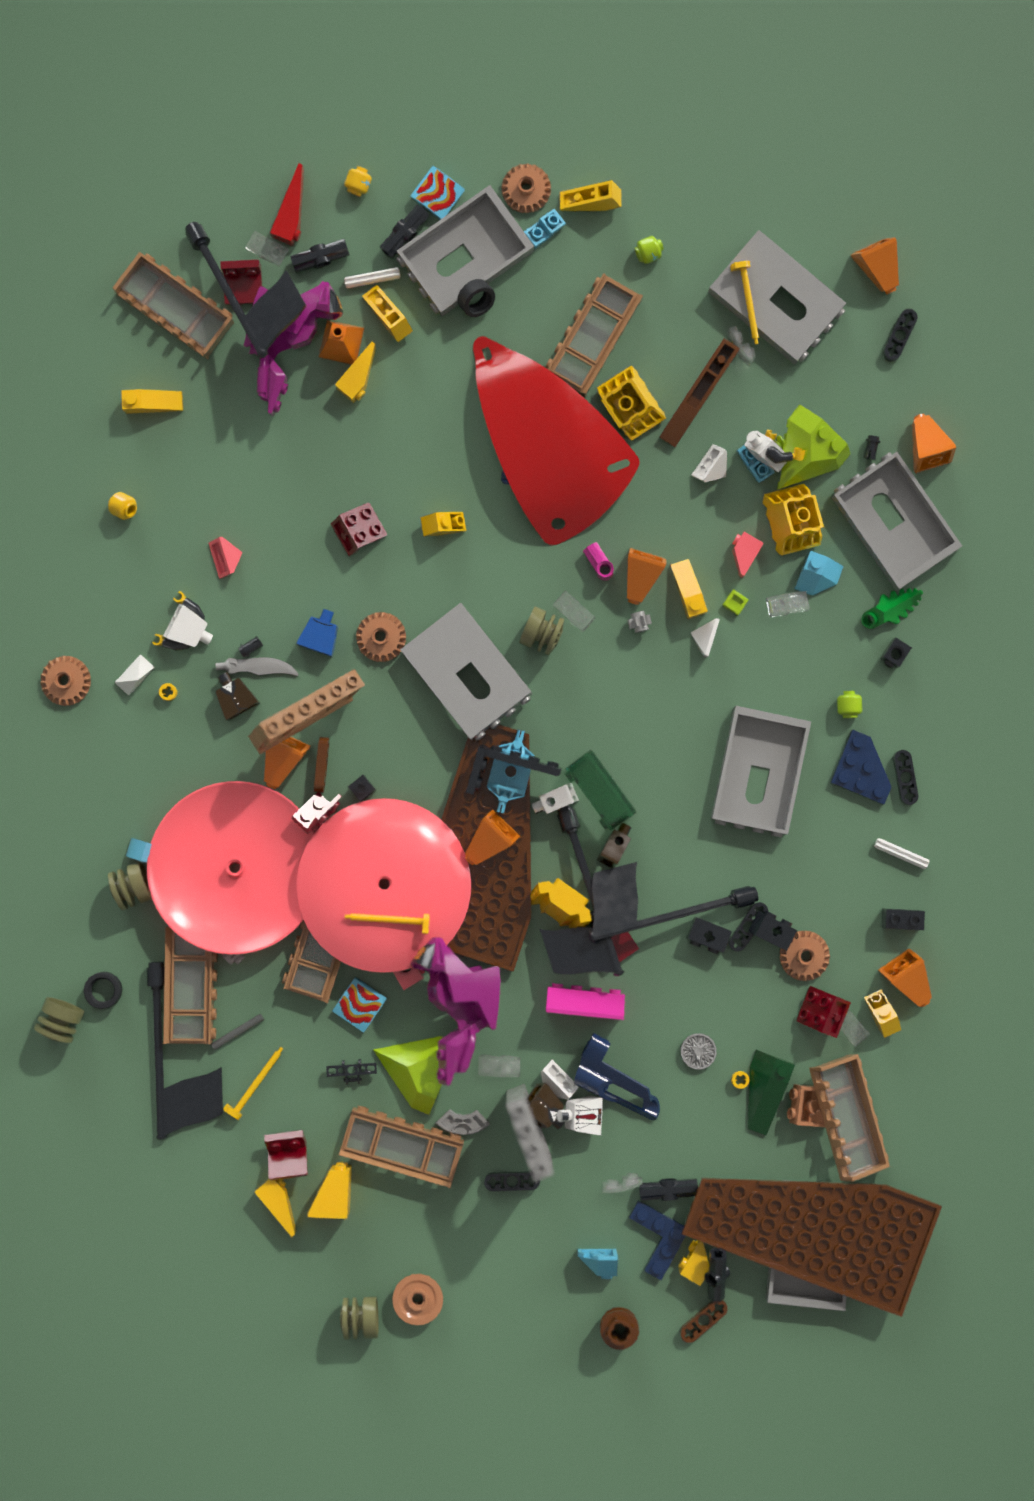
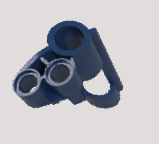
[574,1033,660,1120]

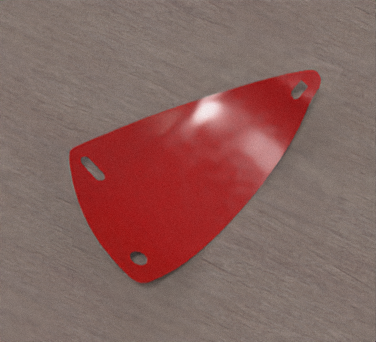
[473,336,640,545]

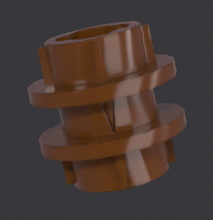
[600,1307,639,1350]

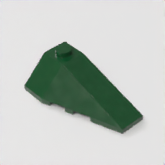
[748,1049,795,1135]

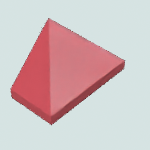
[208,537,242,579]

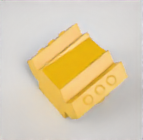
[597,365,666,440]
[763,484,824,556]
[530,878,591,928]

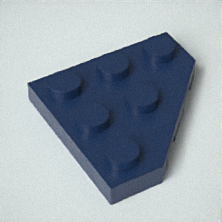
[830,730,891,805]

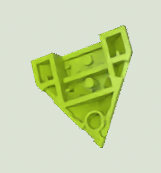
[777,405,851,489]
[373,1036,444,1115]

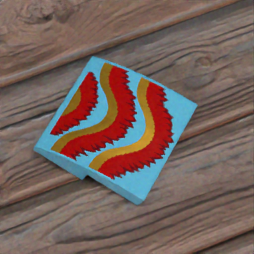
[410,166,465,220]
[333,977,387,1033]

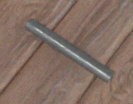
[211,1013,264,1050]

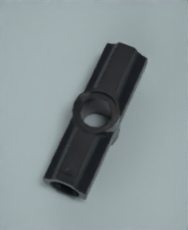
[380,204,430,258]
[290,239,350,273]
[639,1178,698,1201]
[704,1248,730,1302]

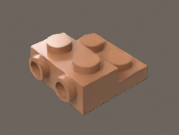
[787,1084,834,1127]

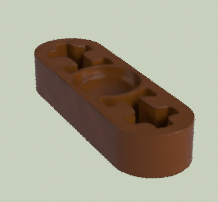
[314,737,330,793]
[680,1300,728,1343]

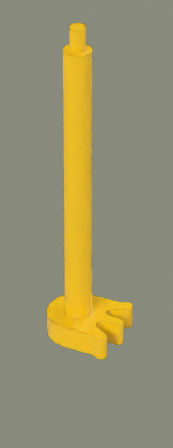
[730,261,759,345]
[345,914,430,934]
[223,1047,283,1120]

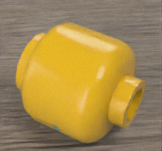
[344,166,372,197]
[108,492,137,520]

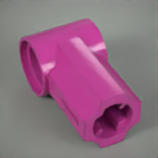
[583,542,614,581]

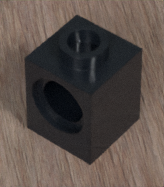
[881,638,912,669]
[348,775,376,802]

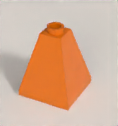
[850,237,899,294]
[319,320,364,365]
[912,414,956,473]
[627,548,666,605]
[264,737,311,789]
[465,810,520,865]
[878,948,932,1007]

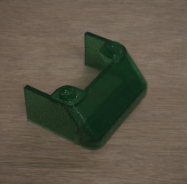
[565,750,637,831]

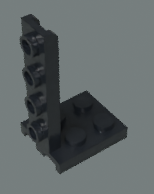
[466,744,562,794]

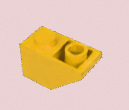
[420,512,466,536]
[864,989,902,1038]
[678,1240,709,1286]

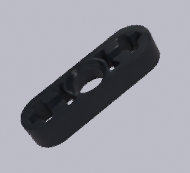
[883,309,918,362]
[893,750,919,805]
[728,902,768,952]
[484,1171,540,1191]

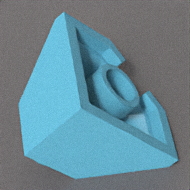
[794,551,844,596]
[577,1249,618,1279]

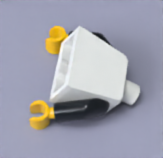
[744,430,805,472]
[152,591,213,651]

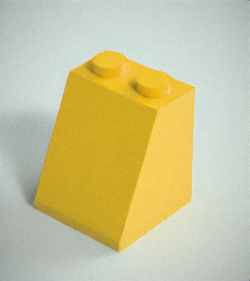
[308,1162,352,1219]

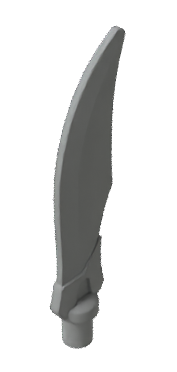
[216,657,298,676]

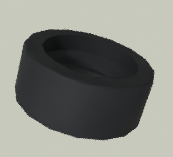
[457,279,495,317]
[83,972,123,1009]

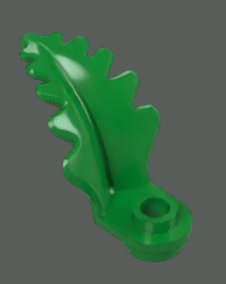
[861,588,923,629]

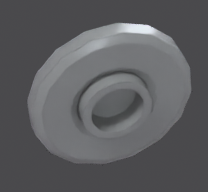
[681,1033,716,1069]

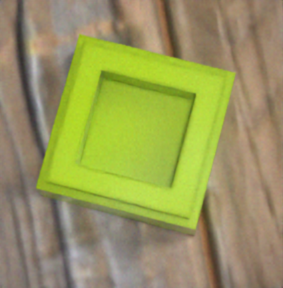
[722,589,749,616]

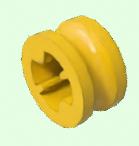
[159,683,177,701]
[731,1071,749,1089]

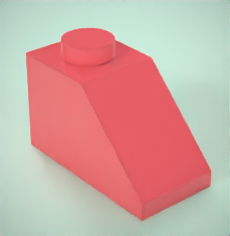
[732,532,764,578]

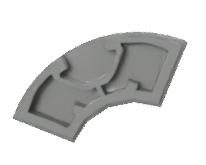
[436,1109,490,1135]

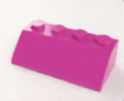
[545,983,625,1020]

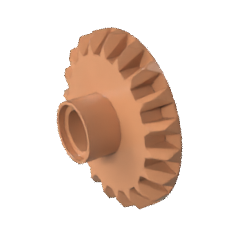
[502,163,551,213]
[356,612,406,662]
[40,656,91,706]
[780,931,830,981]
[392,1273,443,1325]

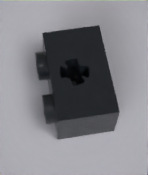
[882,908,925,930]
[749,911,797,951]
[686,917,732,954]

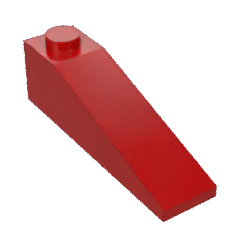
[270,163,304,246]

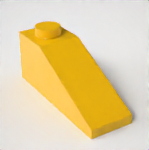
[560,180,621,211]
[362,285,413,342]
[335,342,376,403]
[121,389,183,414]
[670,559,708,619]
[255,1179,297,1237]

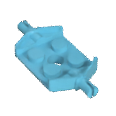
[487,730,534,813]

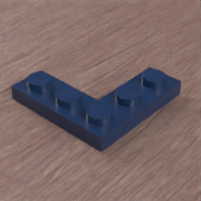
[629,1200,685,1280]

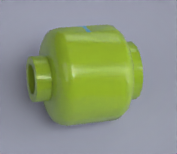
[634,236,664,264]
[837,691,863,718]

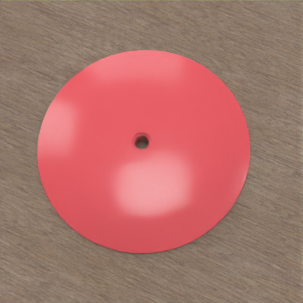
[147,781,315,954]
[297,799,471,973]

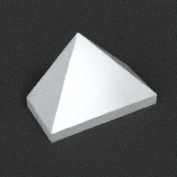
[692,444,727,482]
[691,618,720,658]
[115,654,155,695]
[541,1060,579,1100]

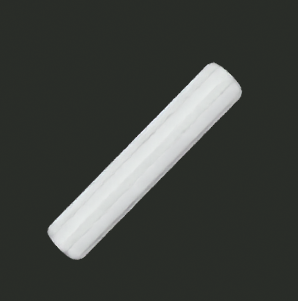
[344,268,400,288]
[874,838,929,869]

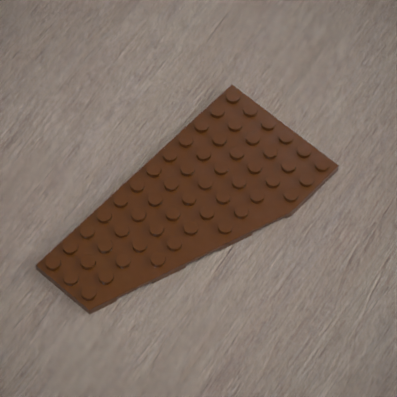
[441,725,531,972]
[682,1178,942,1317]

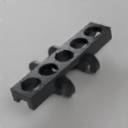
[326,1059,377,1085]

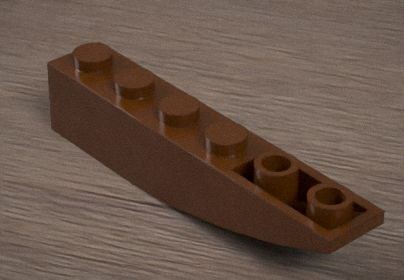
[659,338,740,448]

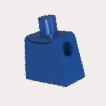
[296,609,338,657]

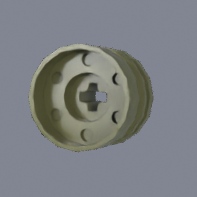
[519,606,565,656]
[108,862,152,911]
[34,997,85,1043]
[340,1296,379,1340]

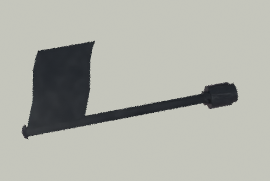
[185,222,307,359]
[540,805,624,976]
[589,862,759,943]
[146,962,223,1140]

